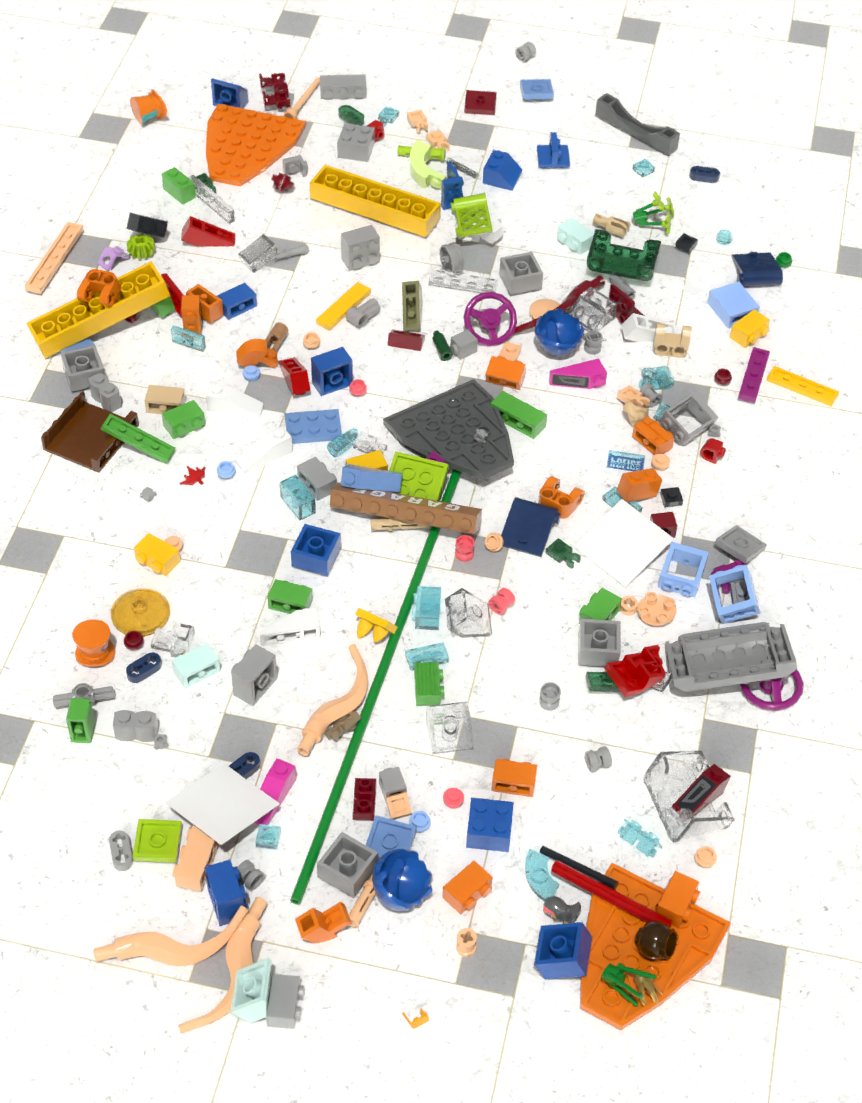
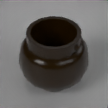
[636,921,677,960]

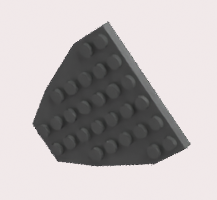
[383,379,514,480]

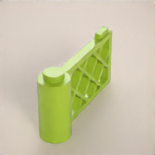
[451,193,493,237]

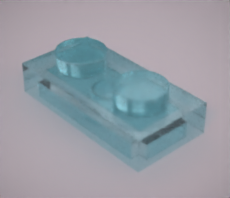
[405,642,449,671]

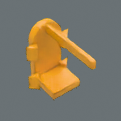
[402,1008,429,1029]

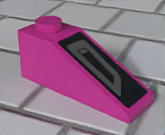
[549,358,607,389]

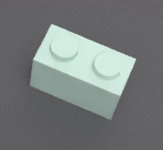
[557,218,595,255]
[172,643,220,689]

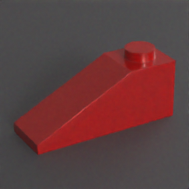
[181,216,235,247]
[278,357,311,395]

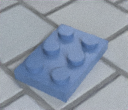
[285,409,342,444]

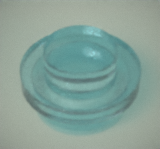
[716,230,733,245]

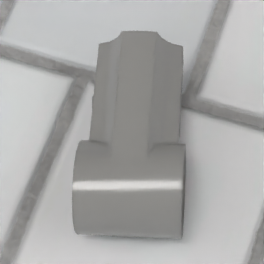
[346,298,381,328]

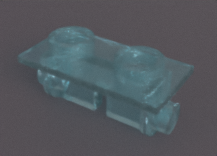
[617,819,662,857]

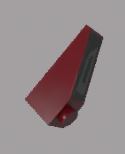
[672,764,731,820]

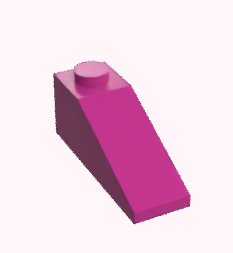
[254,758,296,828]

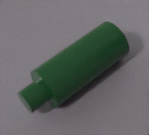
[432,331,453,361]

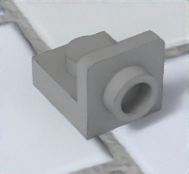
[283,155,308,177]

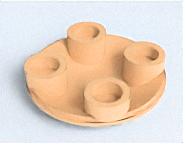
[529,299,561,319]
[637,592,676,626]

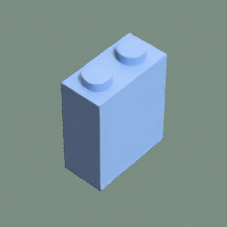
[708,282,760,329]

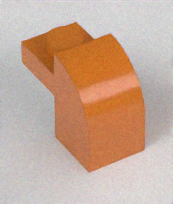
[236,339,278,368]
[295,902,351,943]

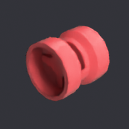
[455,535,475,562]
[488,588,516,615]

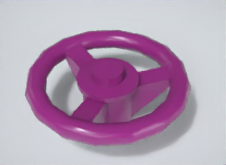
[463,292,517,346]
[740,669,804,711]

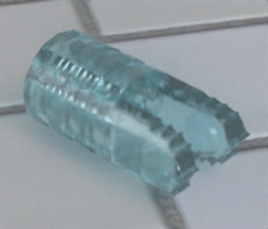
[327,428,359,457]

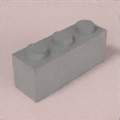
[320,74,366,99]

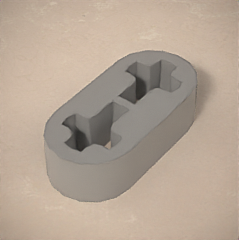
[109,830,133,871]

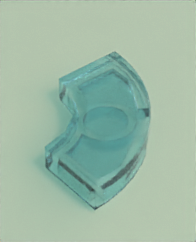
[525,849,559,902]

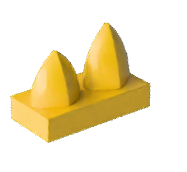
[355,608,398,642]

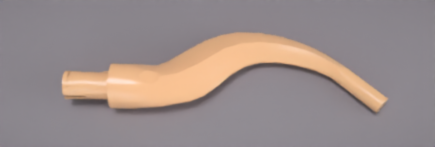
[297,644,368,756]
[178,897,267,1034]
[93,905,248,966]

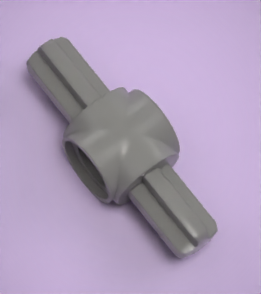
[53,683,114,707]

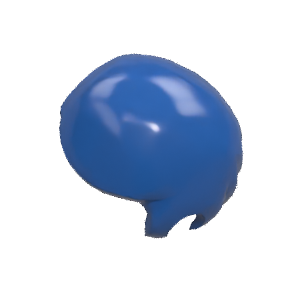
[535,308,584,356]
[372,849,433,911]

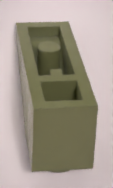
[402,281,423,332]

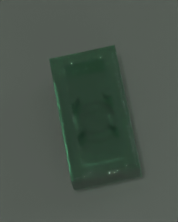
[585,672,621,692]

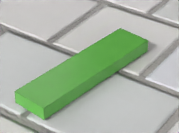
[101,414,175,464]

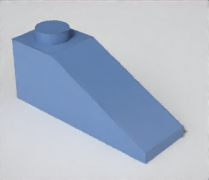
[340,464,403,492]

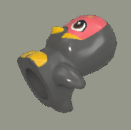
[543,896,581,923]

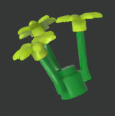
[633,191,674,234]

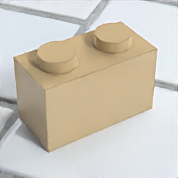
[144,385,186,414]

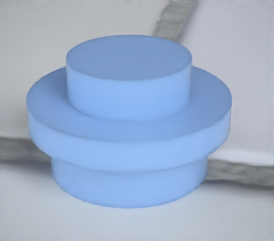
[242,365,260,382]
[217,461,235,478]
[409,811,430,832]

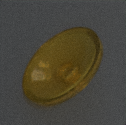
[111,588,170,637]

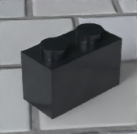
[126,212,168,238]

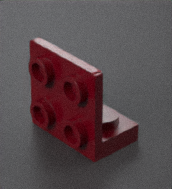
[607,284,645,324]

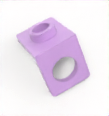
[98,246,130,271]

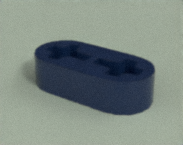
[689,166,720,183]
[126,652,162,683]
[229,752,260,779]

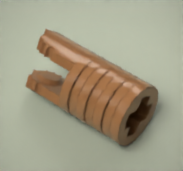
[265,322,289,351]

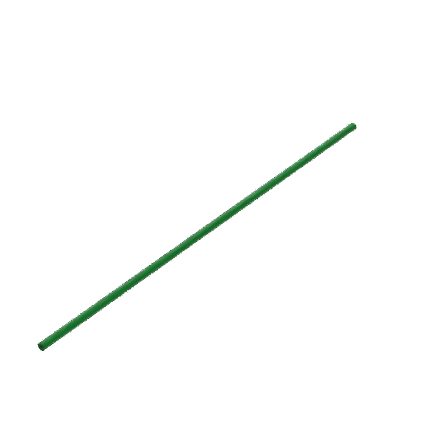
[290,469,462,905]

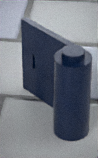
[732,252,783,287]
[501,497,561,558]

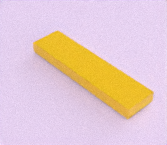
[316,282,371,331]
[766,366,839,407]

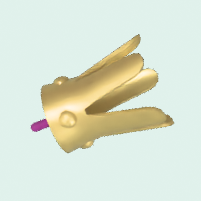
[634,970,663,1006]

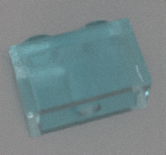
[280,475,316,520]
[412,586,441,630]

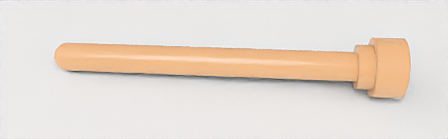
[283,77,320,119]

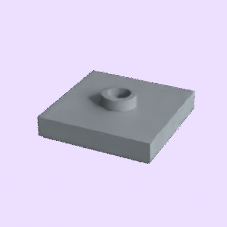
[714,525,767,564]

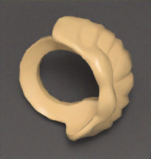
[623,402,649,426]

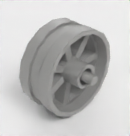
[440,242,464,275]

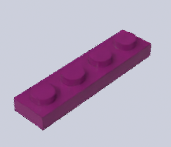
[738,347,770,403]

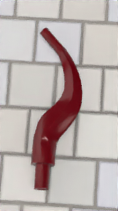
[513,275,605,335]

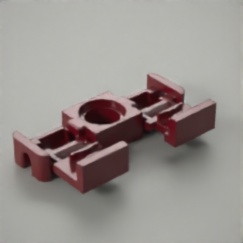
[259,73,291,108]

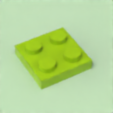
[132,819,182,863]

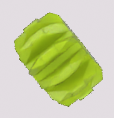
[127,233,155,261]

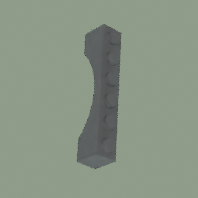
[595,93,680,155]

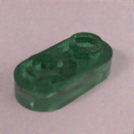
[338,105,364,126]

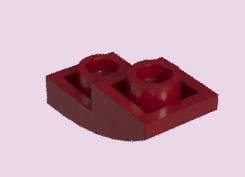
[353,778,376,821]

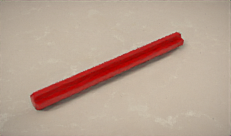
[551,860,672,928]

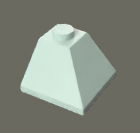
[230,958,271,1023]

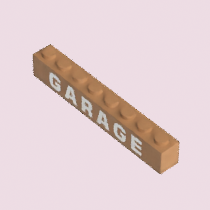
[330,482,482,534]

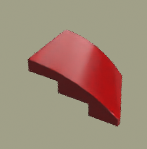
[604,645,665,697]

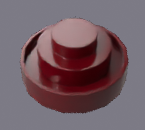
[271,173,295,192]

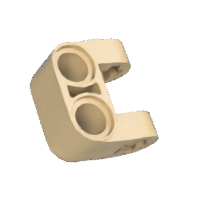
[654,323,692,358]

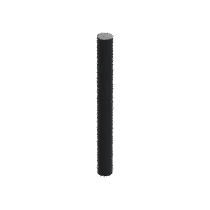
[540,846,619,889]

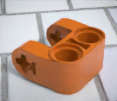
[77,269,121,307]
[538,476,585,519]

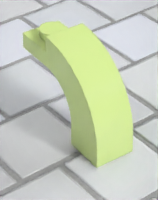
[410,140,446,189]

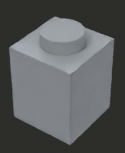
[450,329,478,360]
[379,767,407,802]

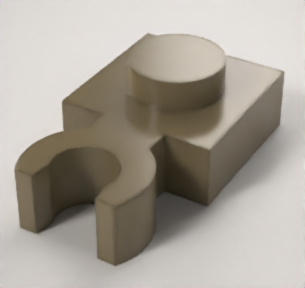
[325,712,361,740]

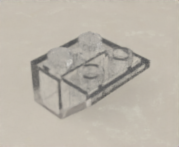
[569,287,617,332]

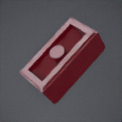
[387,330,425,351]

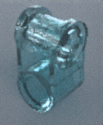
[639,366,675,390]

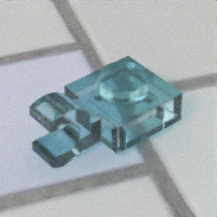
[378,106,399,128]

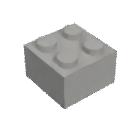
[337,123,375,162]
[341,225,380,271]
[499,252,543,295]
[60,345,105,392]
[578,619,621,667]
[231,644,277,706]
[317,832,378,898]

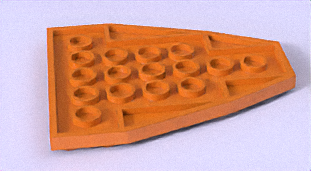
[206,104,306,187]
[580,863,731,1030]

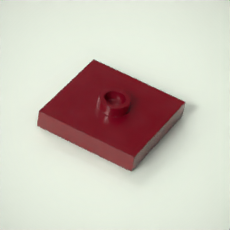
[464,90,497,115]

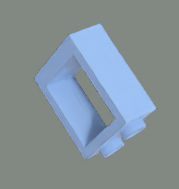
[658,542,709,598]
[709,565,761,624]

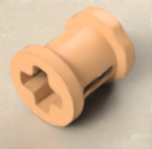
[456,928,477,957]

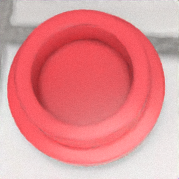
[349,379,367,396]
[443,788,464,809]

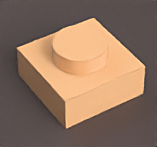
[385,791,412,819]

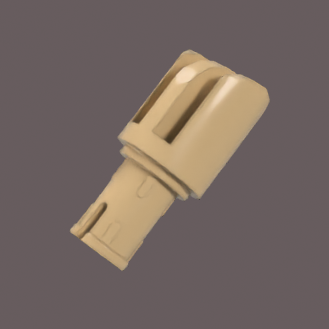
[593,213,631,238]

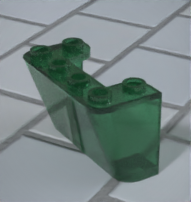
[587,229,661,281]

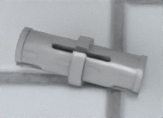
[608,272,636,299]

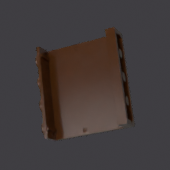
[41,391,139,473]

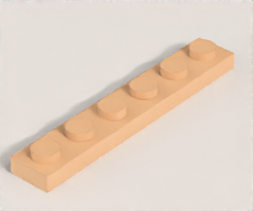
[25,222,84,294]

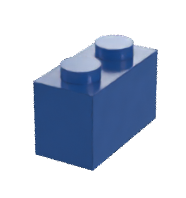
[217,282,257,320]

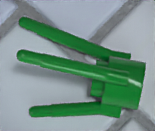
[602,963,657,1007]

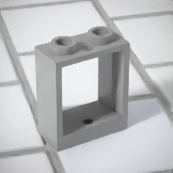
[660,391,719,446]

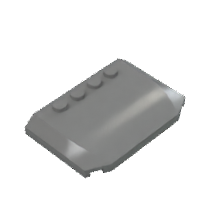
[665,622,797,692]

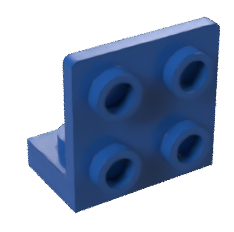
[441,162,464,210]

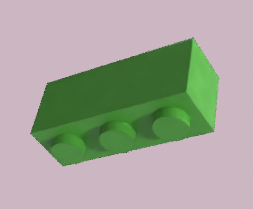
[490,391,547,439]

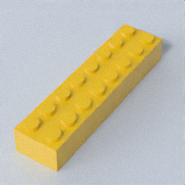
[310,165,441,237]
[26,261,170,358]

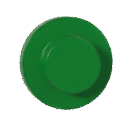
[776,252,792,267]

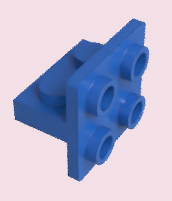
[537,132,570,168]

